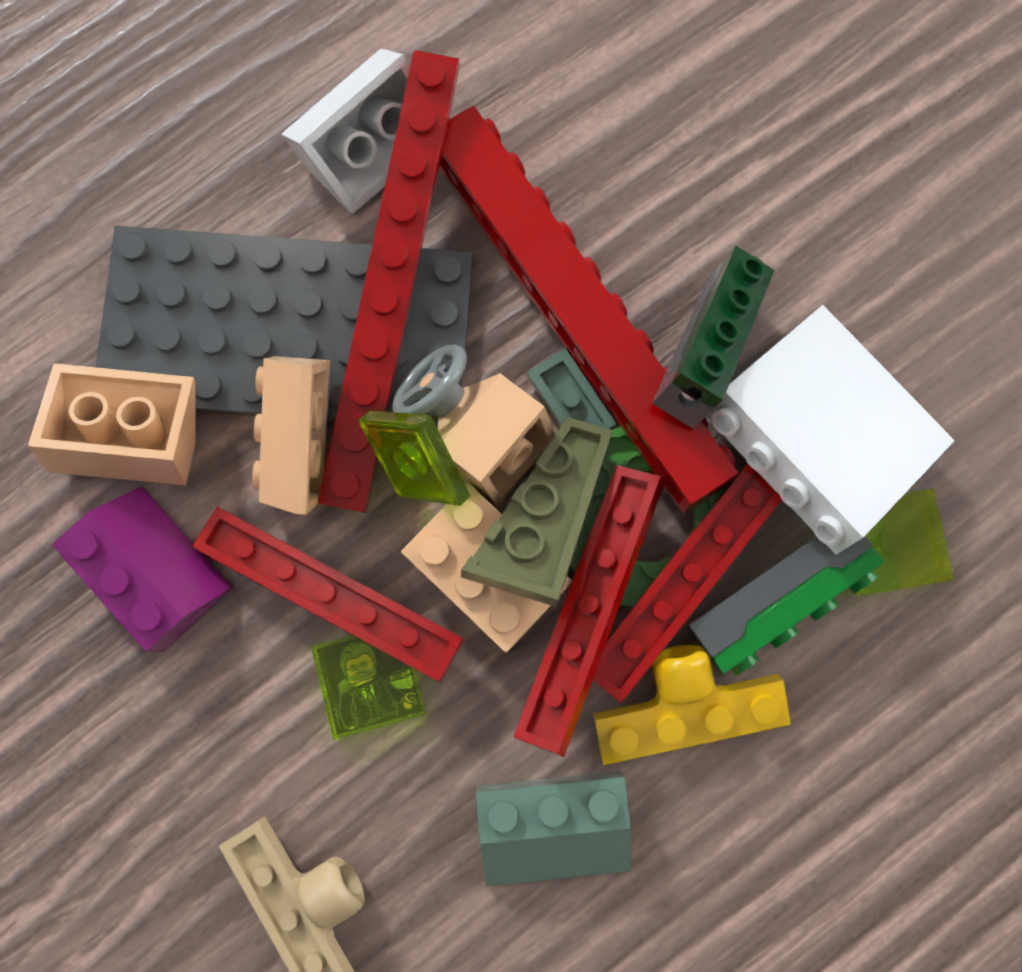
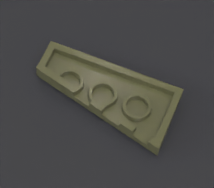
[461,417,613,607]

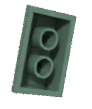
[476,771,631,886]

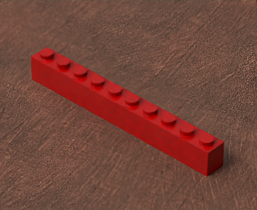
[439,105,738,514]

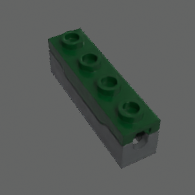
[652,246,775,429]

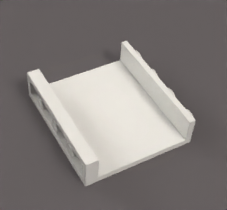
[706,305,955,555]

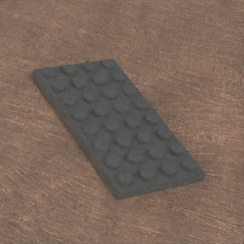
[96,226,473,430]

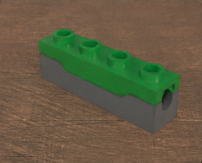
[687,536,885,676]

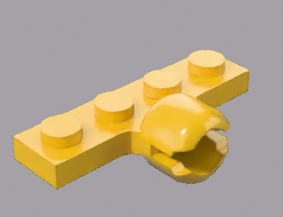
[592,645,791,765]

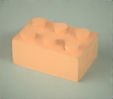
[401,482,572,653]

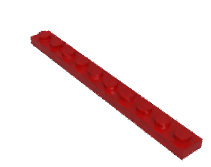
[318,50,460,513]

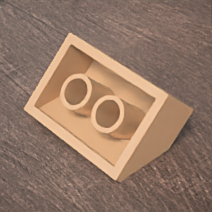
[252,356,331,515]
[28,363,196,486]

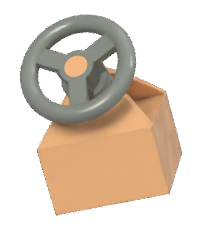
[392,344,555,508]

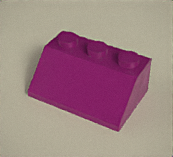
[52,486,234,652]

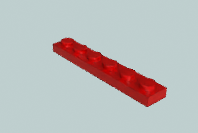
[593,463,782,703]
[513,465,665,757]
[192,507,464,684]

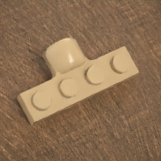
[218,817,365,972]

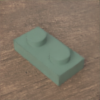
[527,348,616,430]

